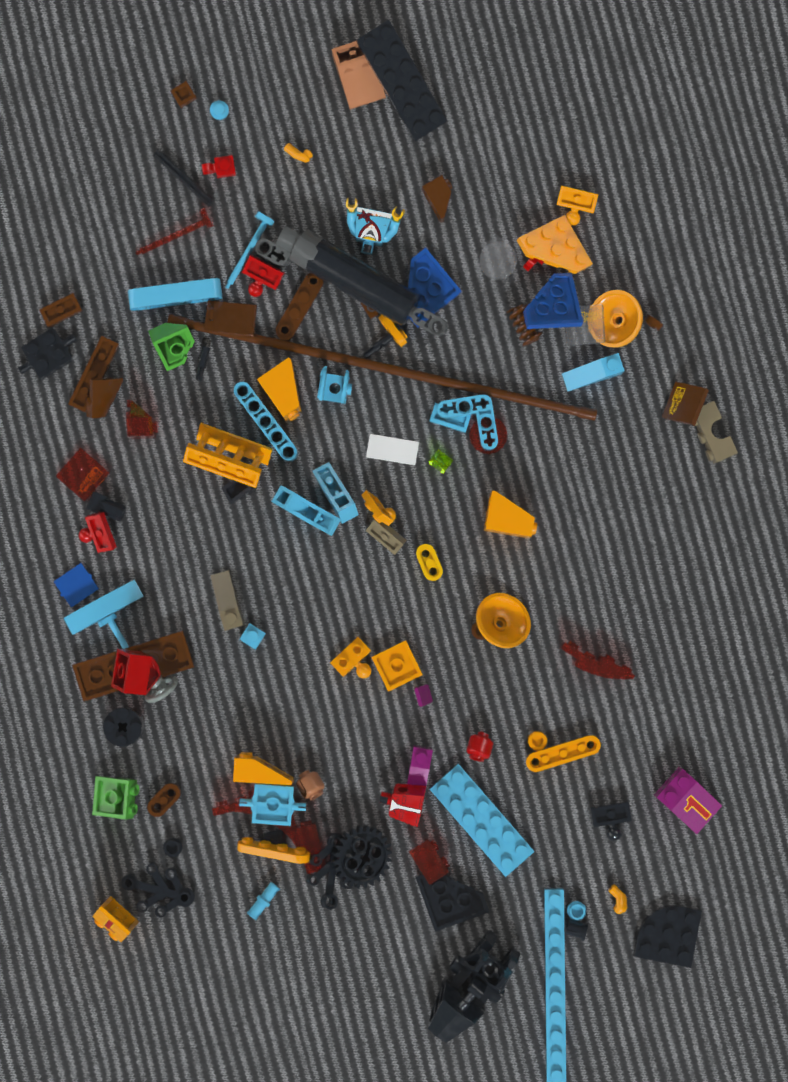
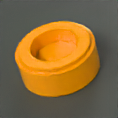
[528,731,547,751]

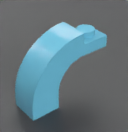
[271,485,341,536]

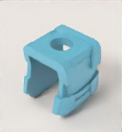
[317,366,352,404]

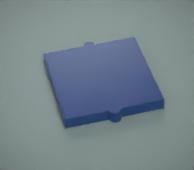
[54,563,99,608]

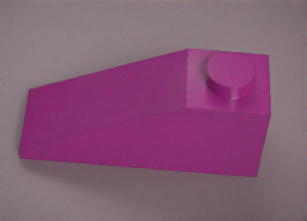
[407,745,433,786]

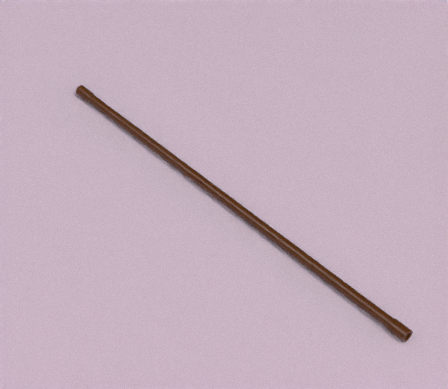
[167,314,597,421]

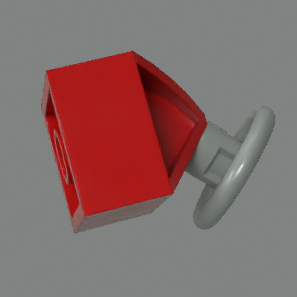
[111,648,178,703]

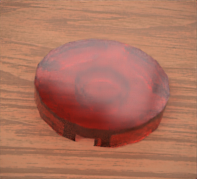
[469,417,507,455]

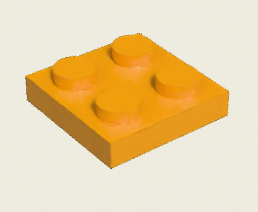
[372,640,423,692]

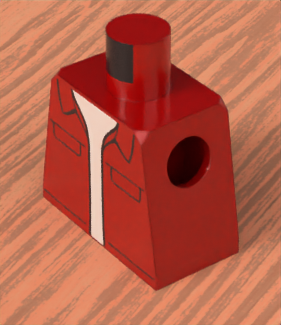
[379,784,427,827]

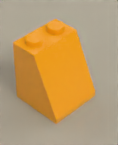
[257,357,301,421]
[484,491,537,538]

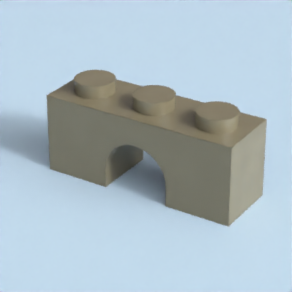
[694,401,738,464]

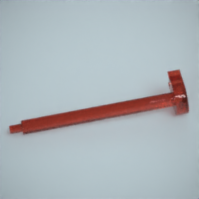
[136,207,213,255]

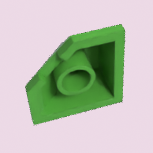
[148,323,195,371]

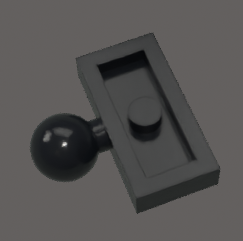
[590,801,632,841]

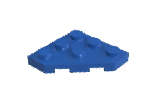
[408,247,462,328]
[523,273,583,329]

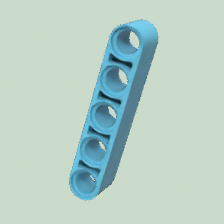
[128,278,223,311]
[234,382,298,462]

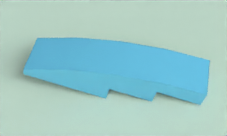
[63,580,144,635]

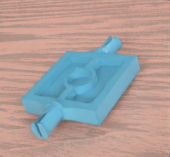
[239,783,306,826]

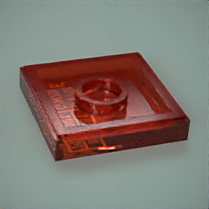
[56,448,110,501]

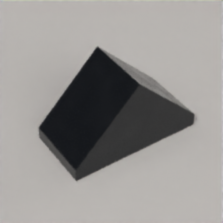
[222,480,256,504]

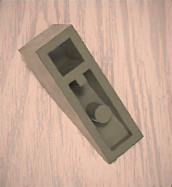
[210,570,245,631]

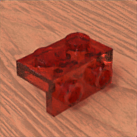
[409,837,450,885]

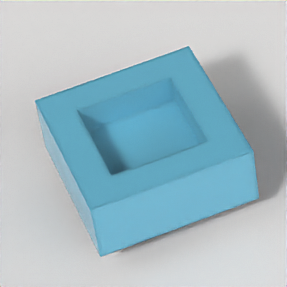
[239,623,266,650]

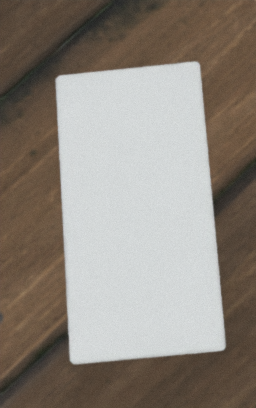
[366,434,419,465]

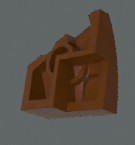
[86,377,123,418]

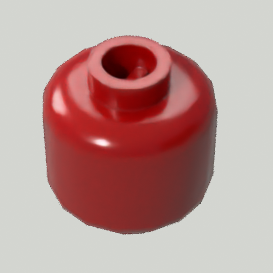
[466,732,494,762]

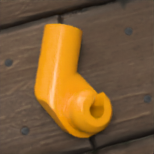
[284,143,313,163]
[608,884,627,914]

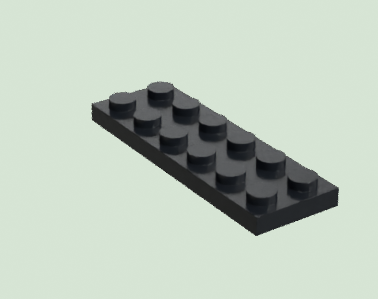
[355,20,447,142]

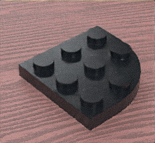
[633,905,702,968]

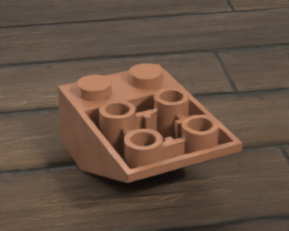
[332,41,386,110]

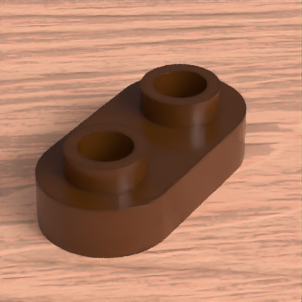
[147,783,181,817]

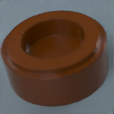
[644,315,663,331]

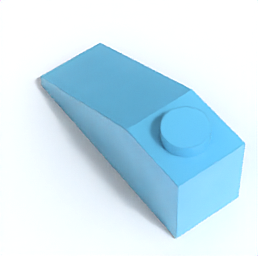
[562,353,624,392]
[312,462,359,524]

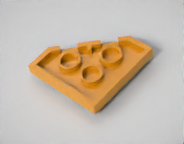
[517,215,593,274]

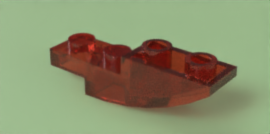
[560,641,635,680]

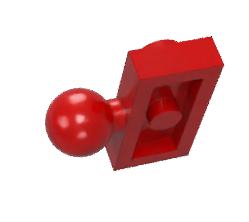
[242,255,285,297]
[78,512,117,553]

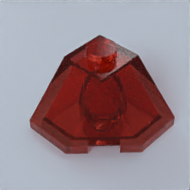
[126,400,159,440]

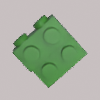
[92,776,139,820]

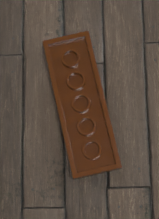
[72,630,195,702]

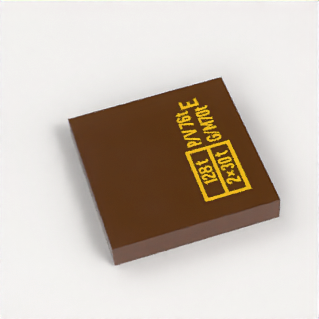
[662,381,709,426]

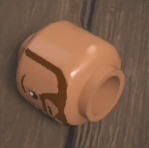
[296,770,325,800]

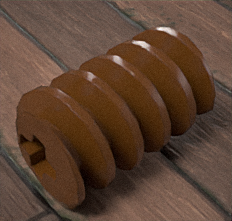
[506,304,543,347]

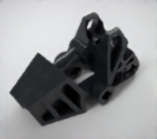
[428,930,521,1043]

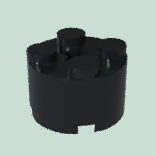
[103,707,145,747]

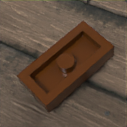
[39,293,83,327]

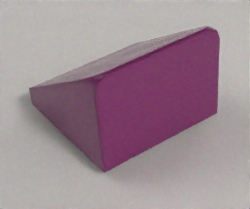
[414,684,433,707]

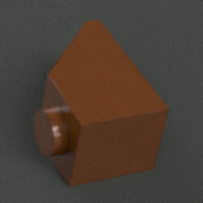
[422,175,452,223]

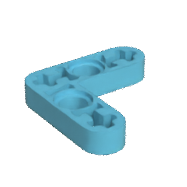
[437,395,498,450]

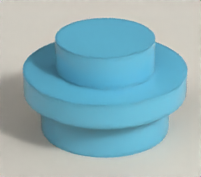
[210,100,229,120]
[567,901,586,921]

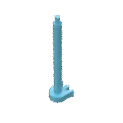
[225,211,274,289]
[98,613,129,649]

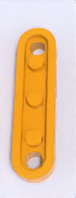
[526,735,601,772]
[237,837,310,864]

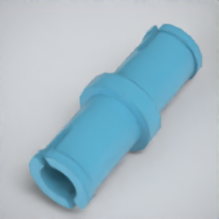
[247,881,280,920]

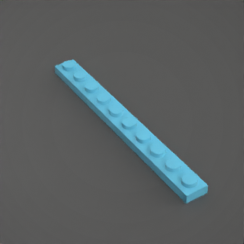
[544,888,566,1082]

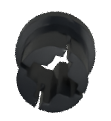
[566,919,589,941]

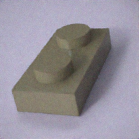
[366,519,407,555]

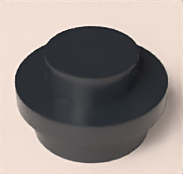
[163,838,183,857]

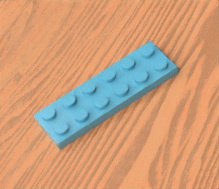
[429,764,535,877]

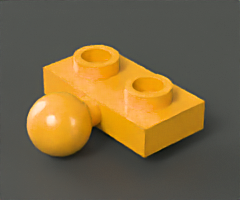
[557,185,598,226]
[361,490,396,526]
[330,637,371,679]

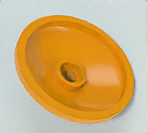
[588,290,643,348]
[476,593,531,648]

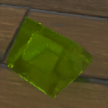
[428,449,454,474]

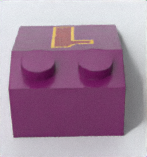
[654,767,722,834]

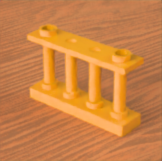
[183,423,273,488]

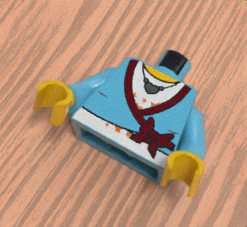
[346,198,405,255]

